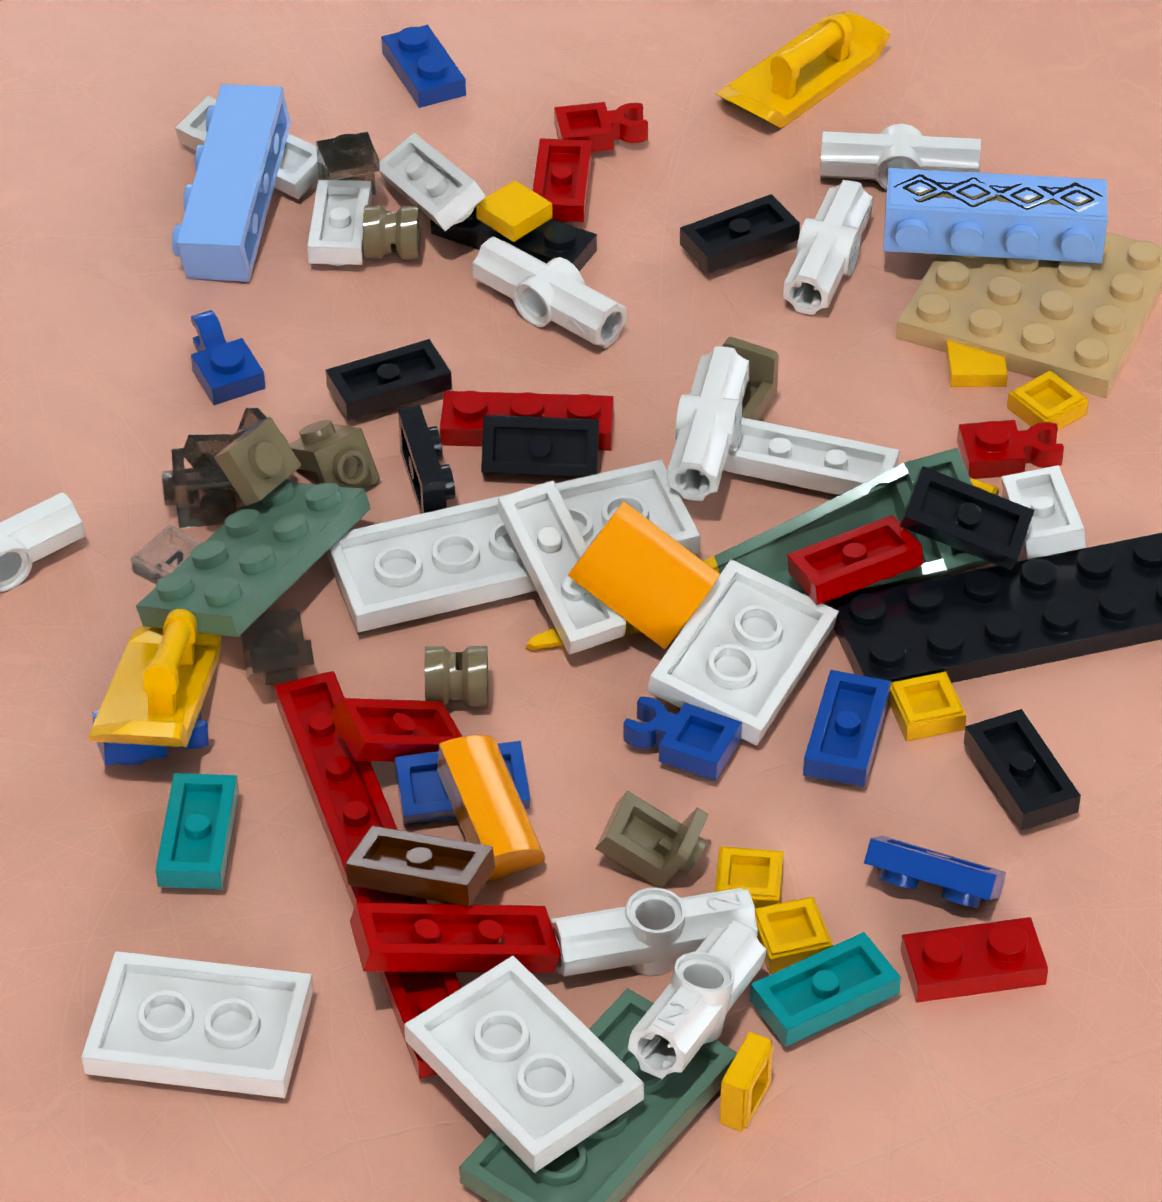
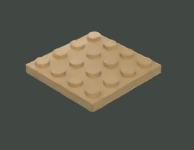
[896,232,1162,398]

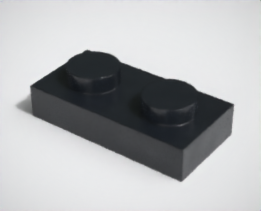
[680,194,800,274]
[325,339,452,421]
[398,405,455,514]
[481,415,600,477]
[899,466,1035,570]
[964,709,1081,831]

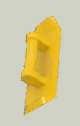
[715,10,890,128]
[88,609,222,747]

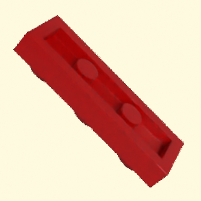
[440,391,614,451]
[350,903,561,973]

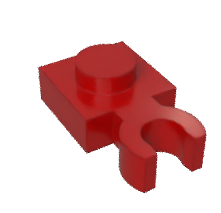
[554,102,648,153]
[957,420,1064,479]

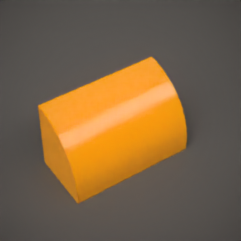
[567,501,720,649]
[437,735,545,884]

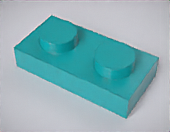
[155,773,239,889]
[750,932,901,1047]

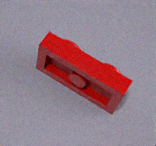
[532,138,592,223]
[787,515,923,605]
[330,698,463,762]
[901,917,1048,1003]

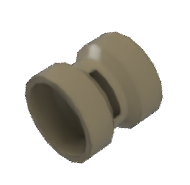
[363,205,421,260]
[424,646,488,707]

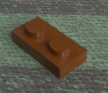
[345,826,495,907]

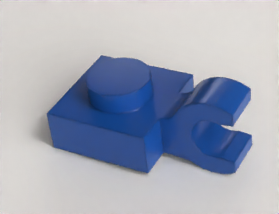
[191,310,265,405]

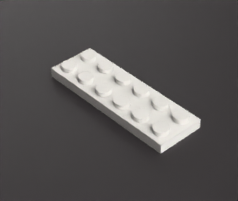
[326,459,700,633]

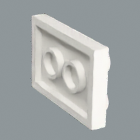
[647,559,839,746]
[81,951,313,1098]
[404,956,644,1173]

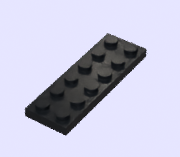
[829,533,1162,683]

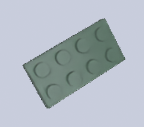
[136,479,371,637]
[459,988,737,1202]

